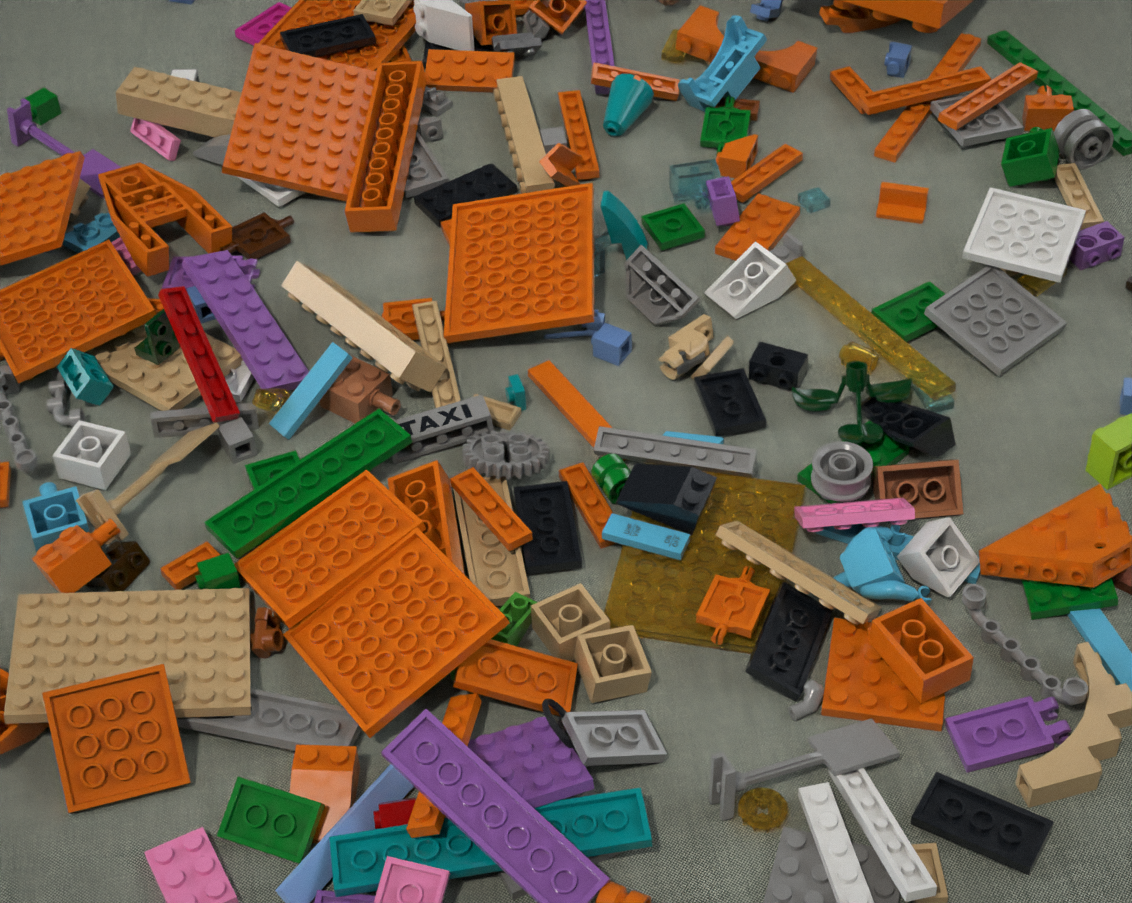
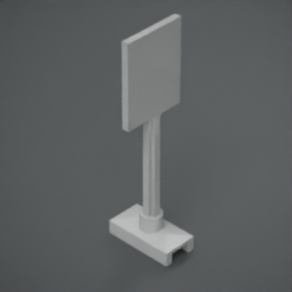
[708,718,900,821]

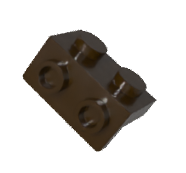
[86,541,150,592]

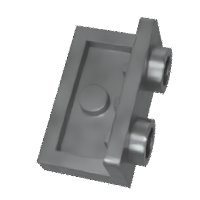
[491,32,542,56]

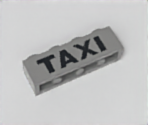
[391,395,494,464]

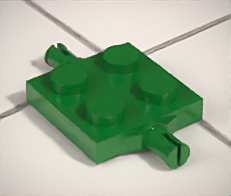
[700,96,751,157]

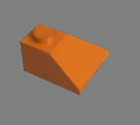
[465,0,517,45]

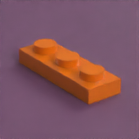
[830,66,873,114]

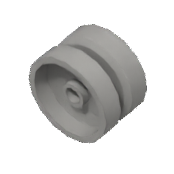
[1054,109,1114,169]

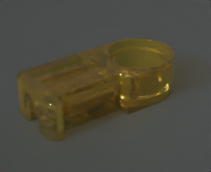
[252,388,291,411]

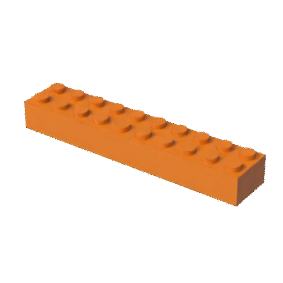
[345,61,427,232]

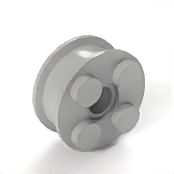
[811,441,873,502]

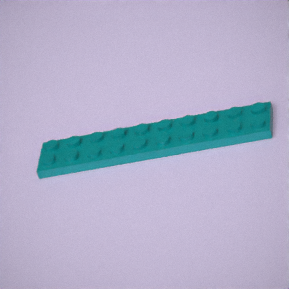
[329,787,652,897]

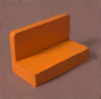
[539,143,583,186]
[876,182,929,224]

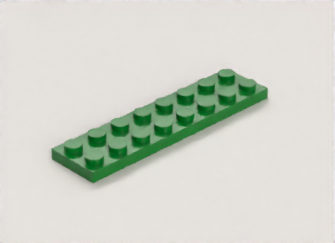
[204,409,412,559]

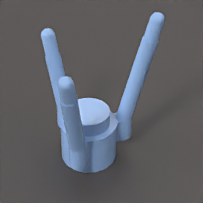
[544,309,605,339]

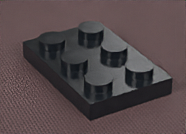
[694,368,766,437]

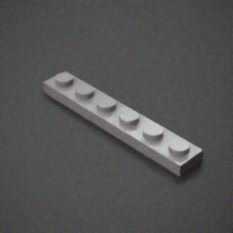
[594,426,757,478]

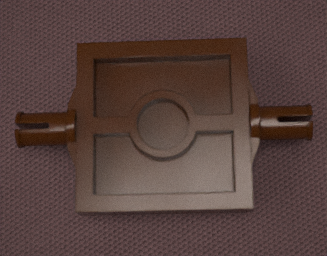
[220,212,294,259]

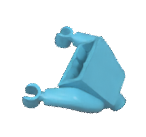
[833,525,932,605]

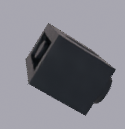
[748,342,808,391]

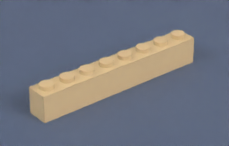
[493,76,554,194]

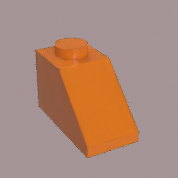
[716,134,758,178]

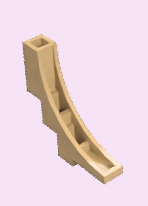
[1015,642,1132,808]

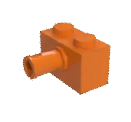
[1022,86,1074,131]

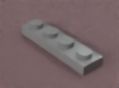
[150,402,259,438]

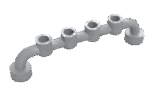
[47,367,86,429]
[0,368,38,475]
[962,584,1088,706]

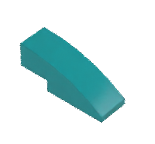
[600,191,648,260]

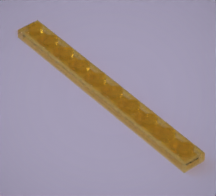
[785,256,956,401]

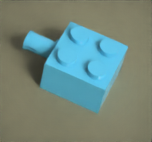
[22,482,90,552]

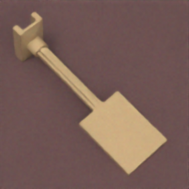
[76,422,220,545]

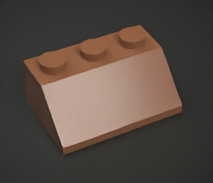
[872,459,963,518]

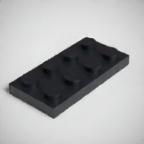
[280,14,376,57]
[414,163,517,228]
[514,481,582,574]
[744,582,833,701]
[911,771,1054,875]

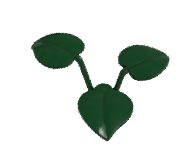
[792,361,912,443]

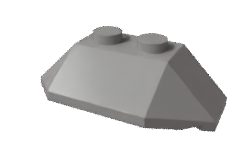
[624,245,701,326]

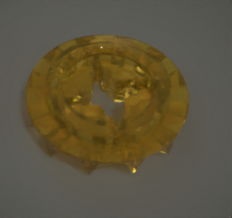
[738,787,788,833]

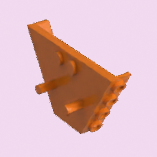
[979,484,1132,588]

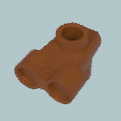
[250,607,284,659]

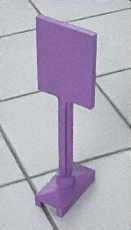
[7,98,122,198]

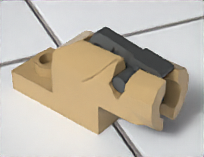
[658,314,714,380]

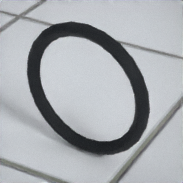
[542,699,577,753]

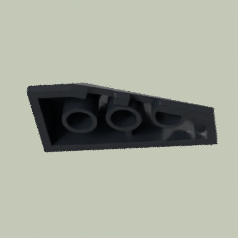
[861,396,956,457]

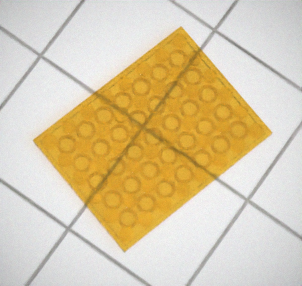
[604,463,805,654]

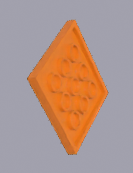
[821,618,945,731]
[42,664,191,813]

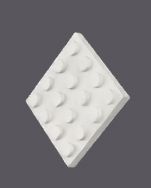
[962,187,1086,283]

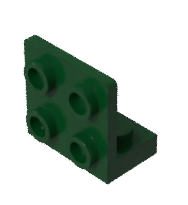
[134,309,180,365]

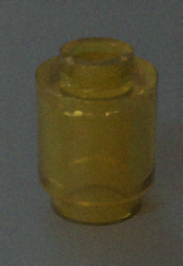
[839,341,879,374]

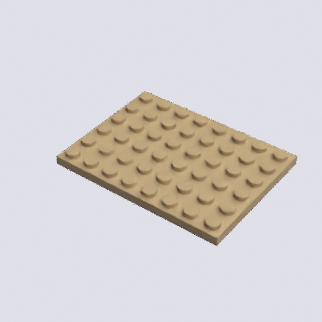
[4,588,251,724]

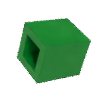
[24,87,62,126]
[195,552,241,589]

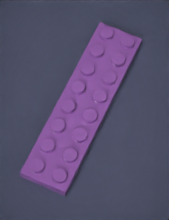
[182,250,309,395]
[381,709,610,903]

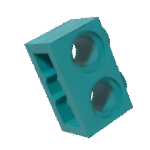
[57,348,114,406]

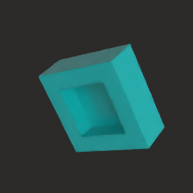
[505,374,526,411]

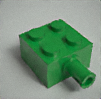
[1001,127,1060,187]

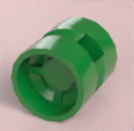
[591,453,631,504]

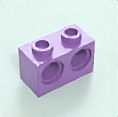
[706,176,740,226]
[1069,221,1125,271]

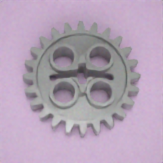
[463,429,549,480]

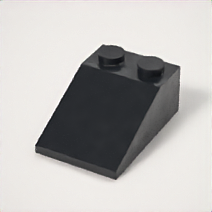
[616,463,717,536]

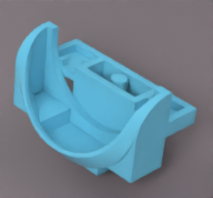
[678,15,767,112]

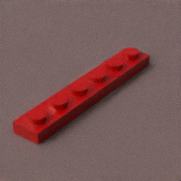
[158,286,240,423]

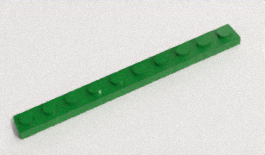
[987,30,1132,156]

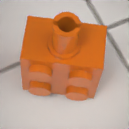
[31,518,121,593]

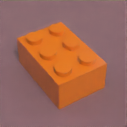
[870,598,974,704]

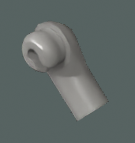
[788,680,824,721]

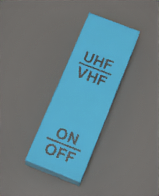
[602,513,690,560]

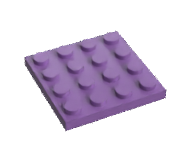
[467,717,594,808]

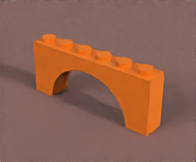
[676,5,818,93]

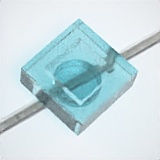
[798,187,830,214]

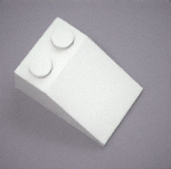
[413,0,474,51]
[704,241,797,319]

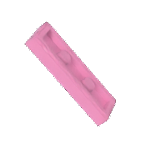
[130,118,181,161]

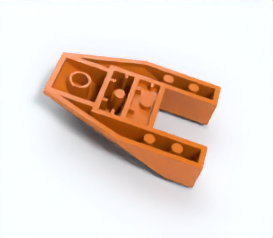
[98,162,232,277]

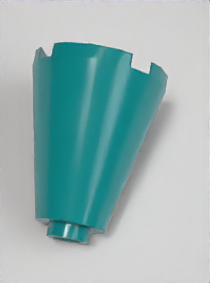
[603,73,654,136]

